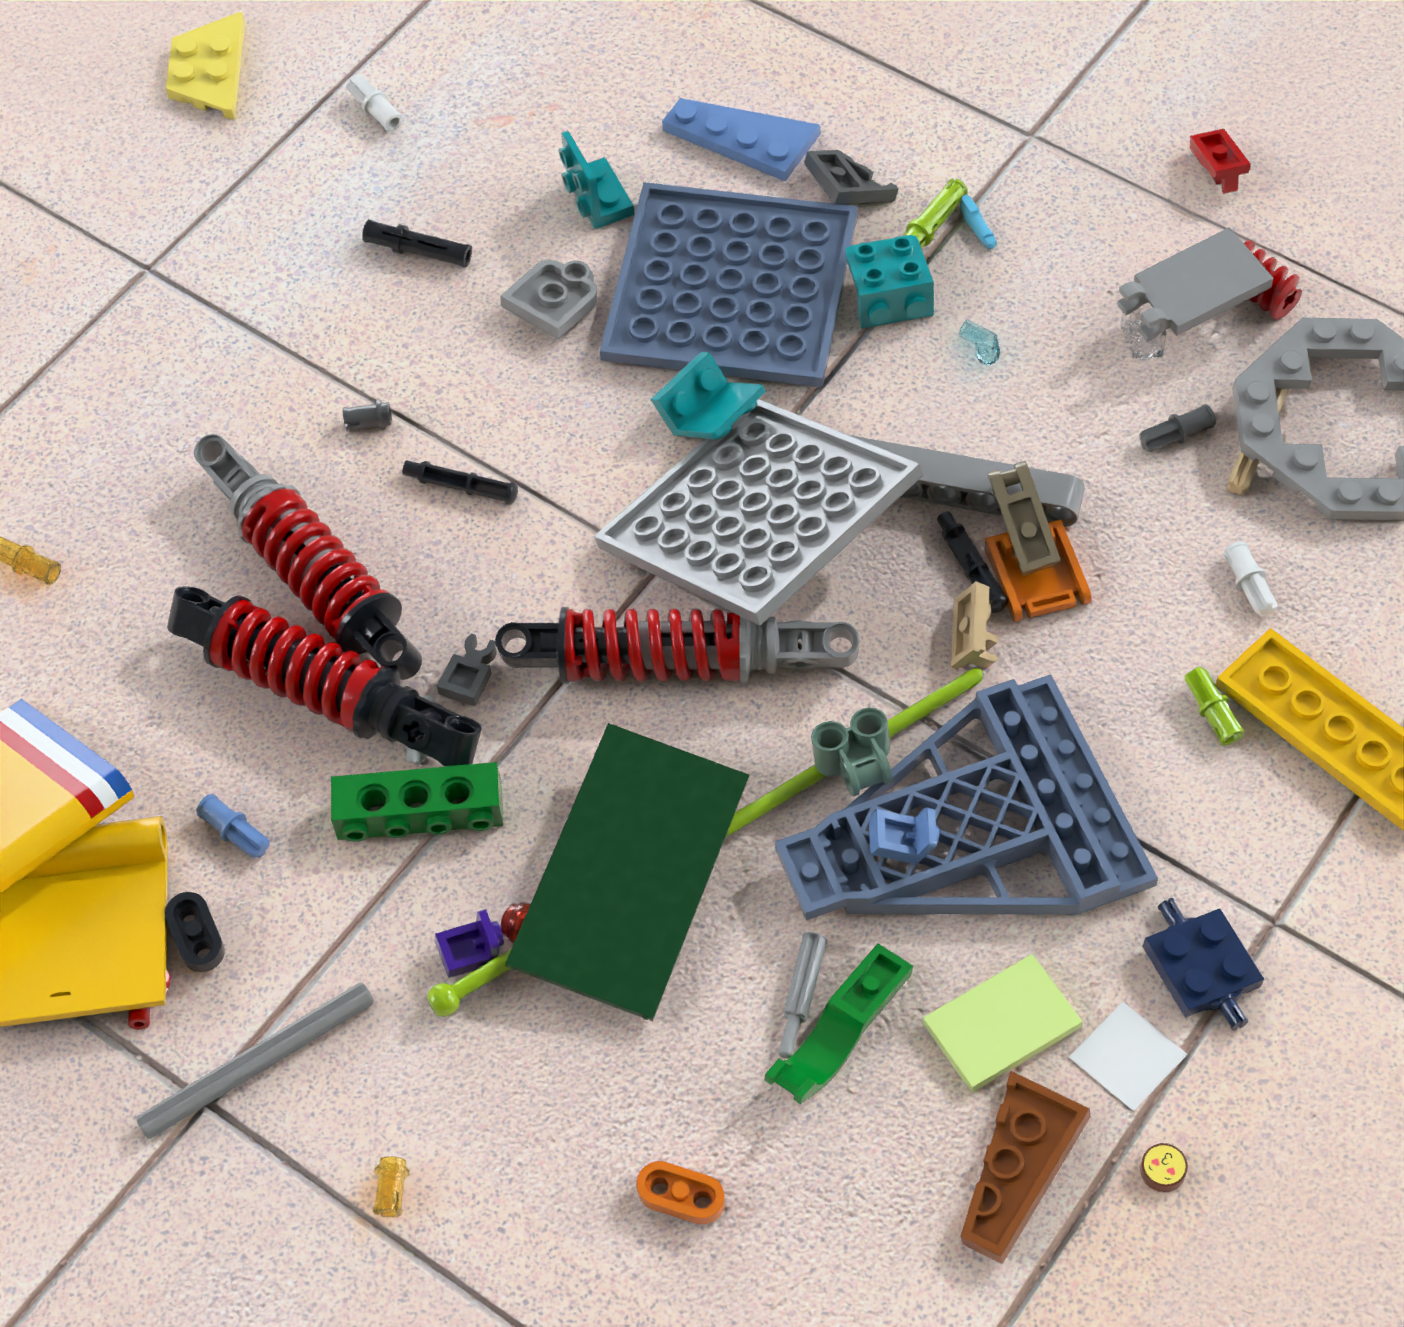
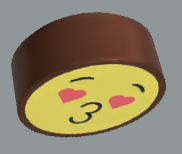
[1140,1143,1188,1192]

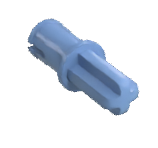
[196,794,270,858]

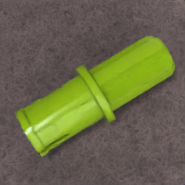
[1185,667,1245,746]

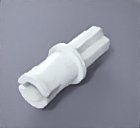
[346,75,403,132]
[1223,541,1277,617]

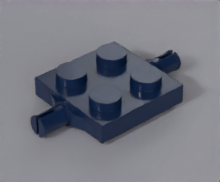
[1142,898,1264,1031]

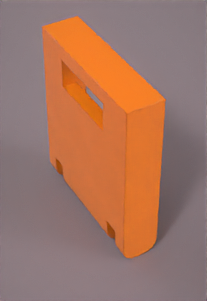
[984,519,1092,622]

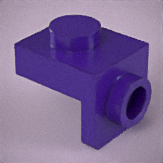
[434,909,504,978]

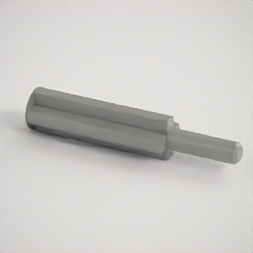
[779,932,827,1059]

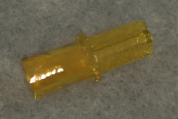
[0,536,61,585]

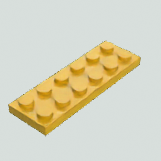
[1215,628,1404,831]

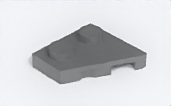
[804,150,899,205]

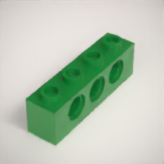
[331,762,504,842]

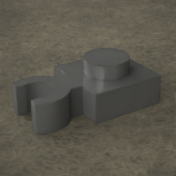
[437,634,497,706]

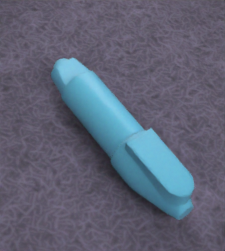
[960,195,997,249]

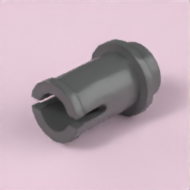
[343,400,392,432]

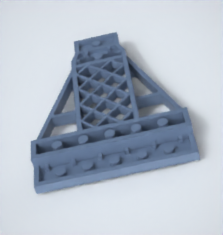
[775,674,1158,921]

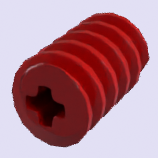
[1244,240,1302,320]

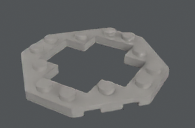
[1232,317,1404,520]

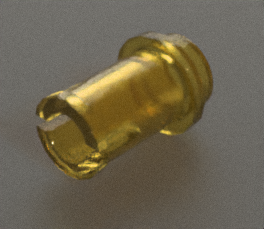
[373,1156,410,1217]

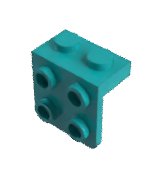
[845,235,934,329]

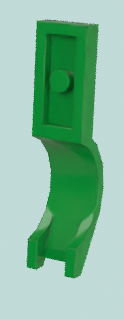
[764,943,913,1105]

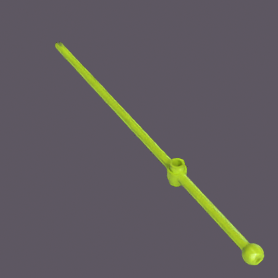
[426,668,983,1017]

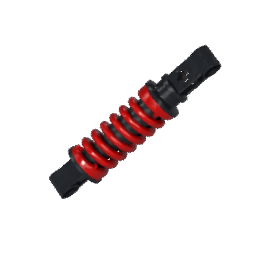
[167,586,482,766]

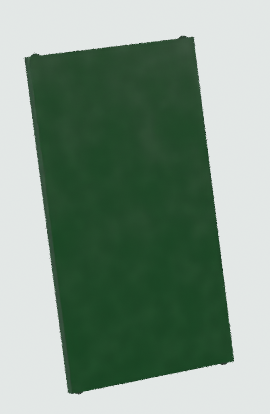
[505,723,750,1022]

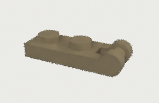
[987,461,1061,576]

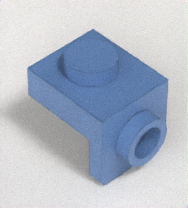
[869,808,939,864]

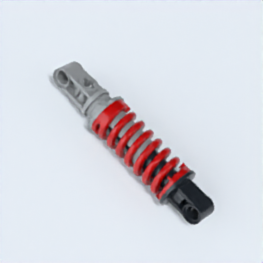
[194,434,422,680]
[495,607,859,684]

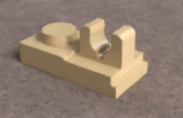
[951,582,998,670]

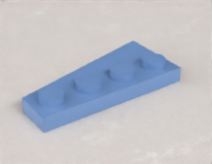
[662,98,820,181]

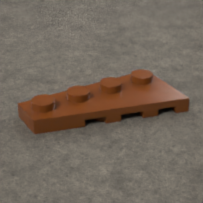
[960,1071,1091,1264]

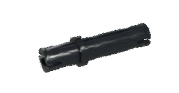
[362,219,472,268]

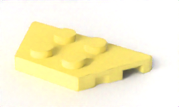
[166,12,245,119]

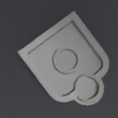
[500,260,597,339]

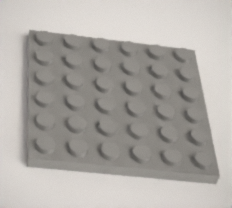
[594,399,923,625]

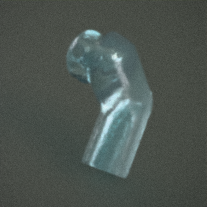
[959,319,1001,365]

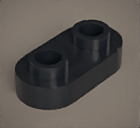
[165,892,225,972]

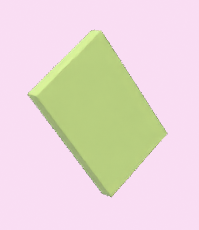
[923,954,1083,1093]

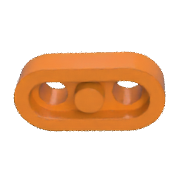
[636,1161,725,1225]

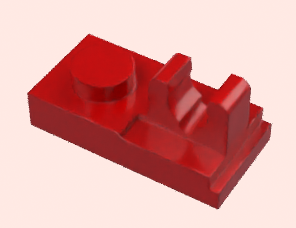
[1190,128,1251,194]

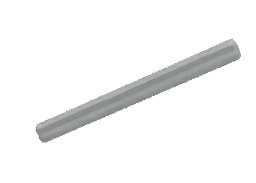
[136,983,374,1138]

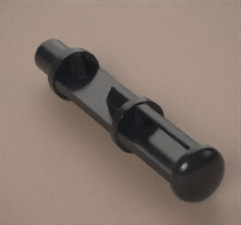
[402,460,518,505]
[937,511,1008,613]

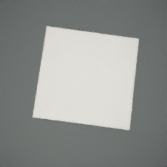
[1069,1001,1188,1112]

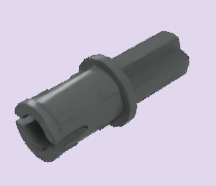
[1139,404,1216,452]

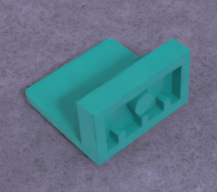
[558,130,635,229]
[650,352,766,440]

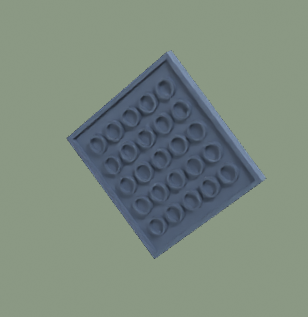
[600,182,858,388]

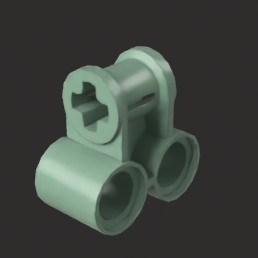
[811,707,893,797]

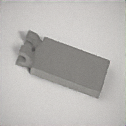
[1117,227,1273,342]

